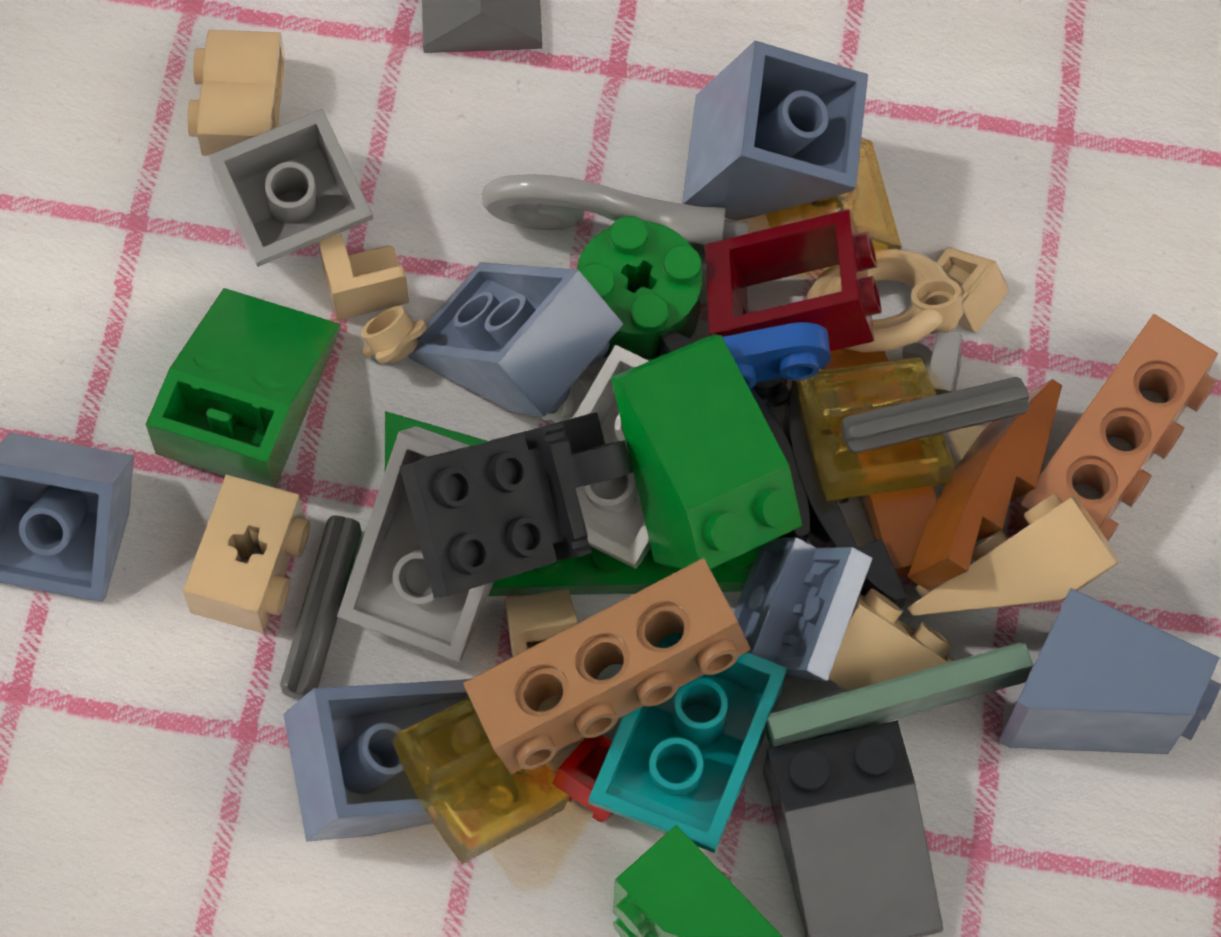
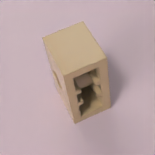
[183,474,311,634]

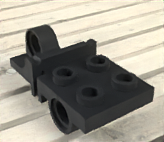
[399,412,633,598]

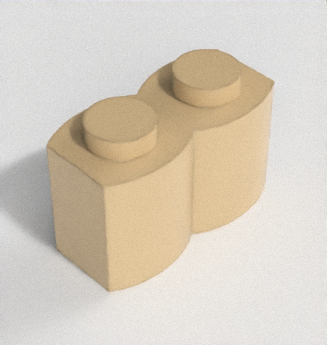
[187,29,285,156]

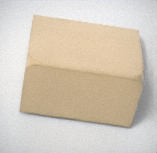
[936,247,1008,333]

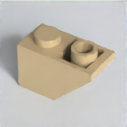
[829,589,954,691]

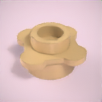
[361,306,427,363]

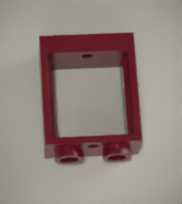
[705,209,882,352]

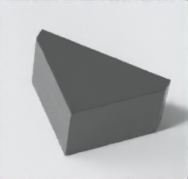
[422,0,542,53]

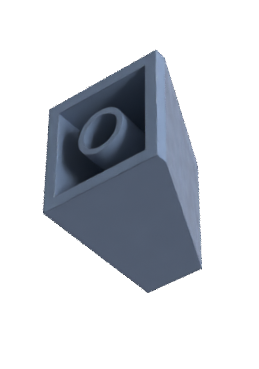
[682,40,868,221]
[998,588,1221,754]

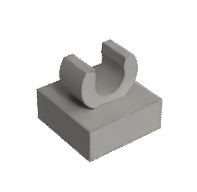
[897,331,962,398]

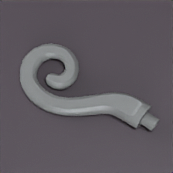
[482,174,748,254]

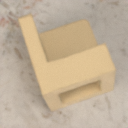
[318,234,409,321]

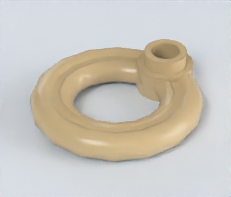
[807,249,963,353]

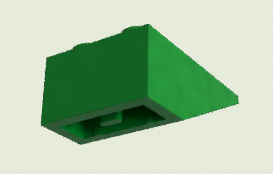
[145,288,341,488]

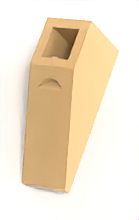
[907,493,1122,616]

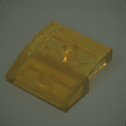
[797,356,955,501]
[393,698,570,864]

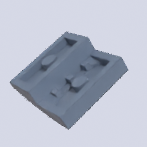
[734,537,873,681]

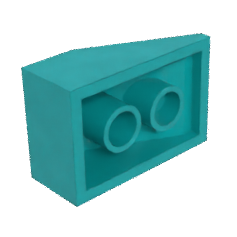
[588,633,788,853]

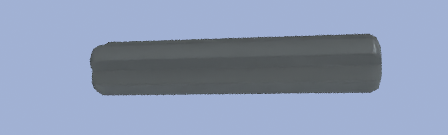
[842,377,1029,454]
[280,515,362,700]

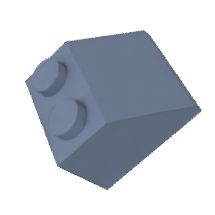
[0,432,134,602]

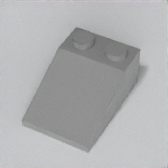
[337,426,494,662]

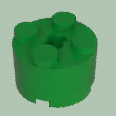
[577,216,702,360]

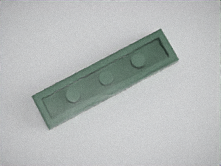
[766,642,1034,748]

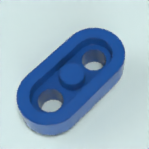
[723,323,831,389]

